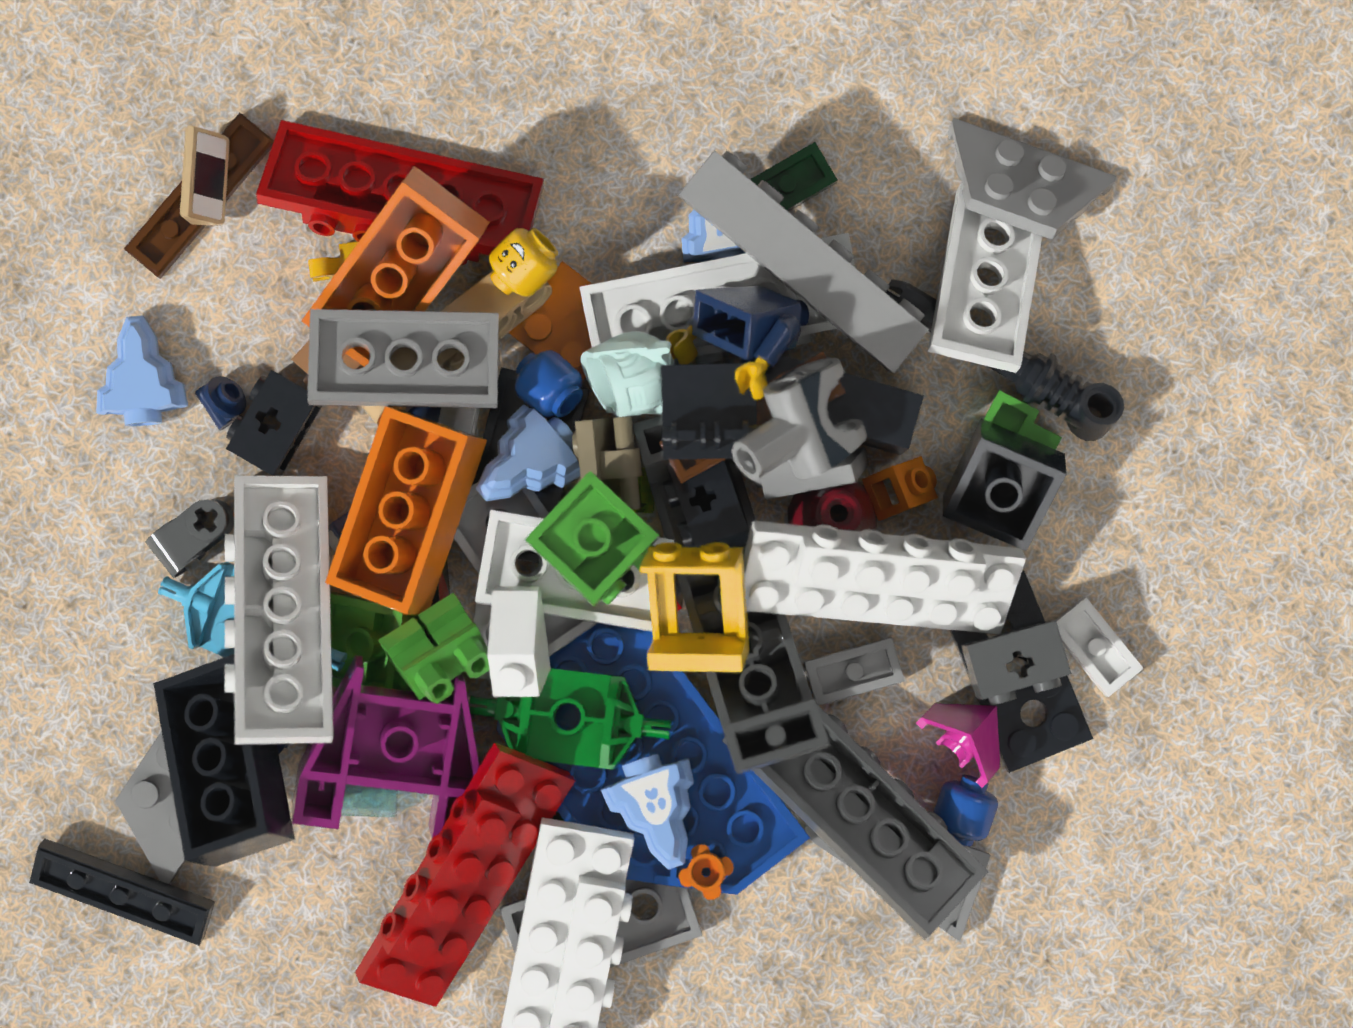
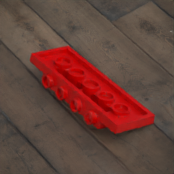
[256,120,544,266]
[355,742,575,1007]

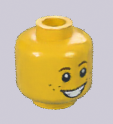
[489,228,558,297]

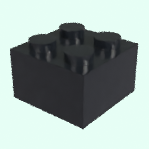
[942,418,1067,551]

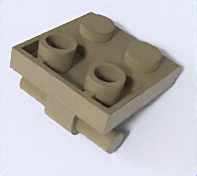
[572,416,642,510]

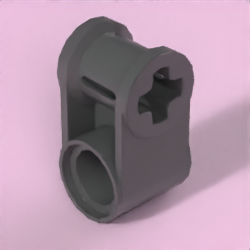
[145,499,234,578]

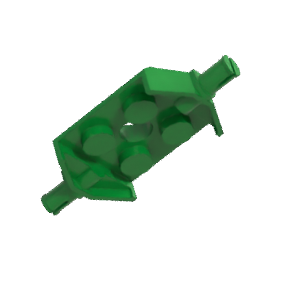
[469,668,672,770]

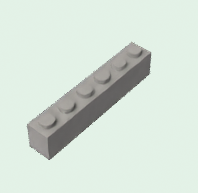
[677,150,929,373]

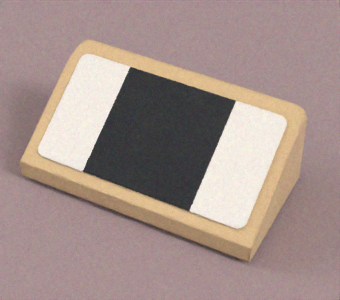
[180,126,230,226]

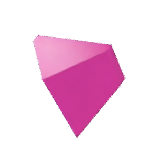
[916,703,1001,788]

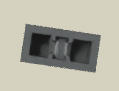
[961,620,1071,705]

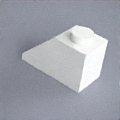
[488,586,551,697]

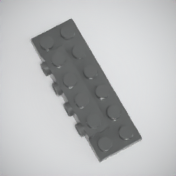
[722,706,989,940]

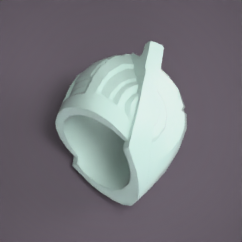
[580,331,675,417]

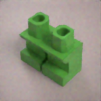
[378,592,490,704]

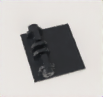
[661,363,758,460]

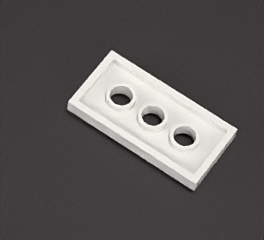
[927,183,1042,373]
[475,510,674,632]

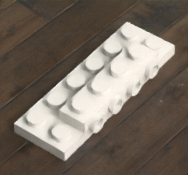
[579,233,855,365]
[225,475,333,744]
[743,521,1026,634]
[501,818,634,1028]

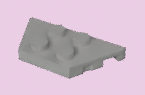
[948,118,1116,240]
[115,731,185,884]

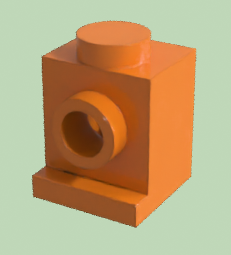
[862,456,938,521]

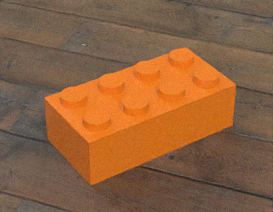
[301,166,490,367]
[325,406,487,615]

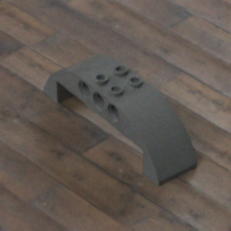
[633,416,830,774]

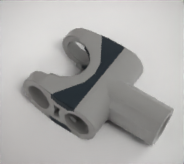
[732,358,867,480]

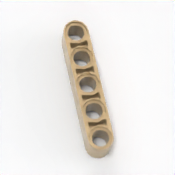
[361,270,552,425]

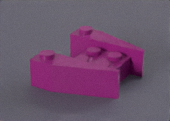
[292,655,479,838]

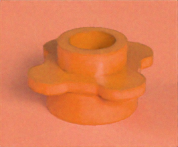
[679,844,734,900]

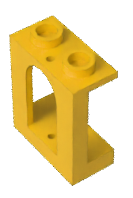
[640,542,749,672]

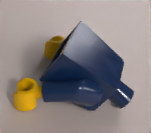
[666,286,809,400]

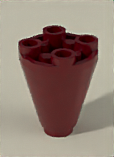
[787,480,877,532]

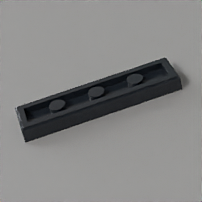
[29,838,215,946]

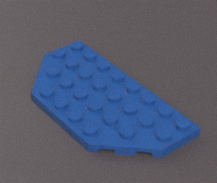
[496,623,810,895]

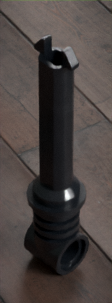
[885,279,1124,441]

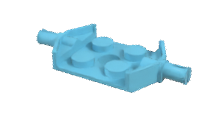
[158,562,347,672]

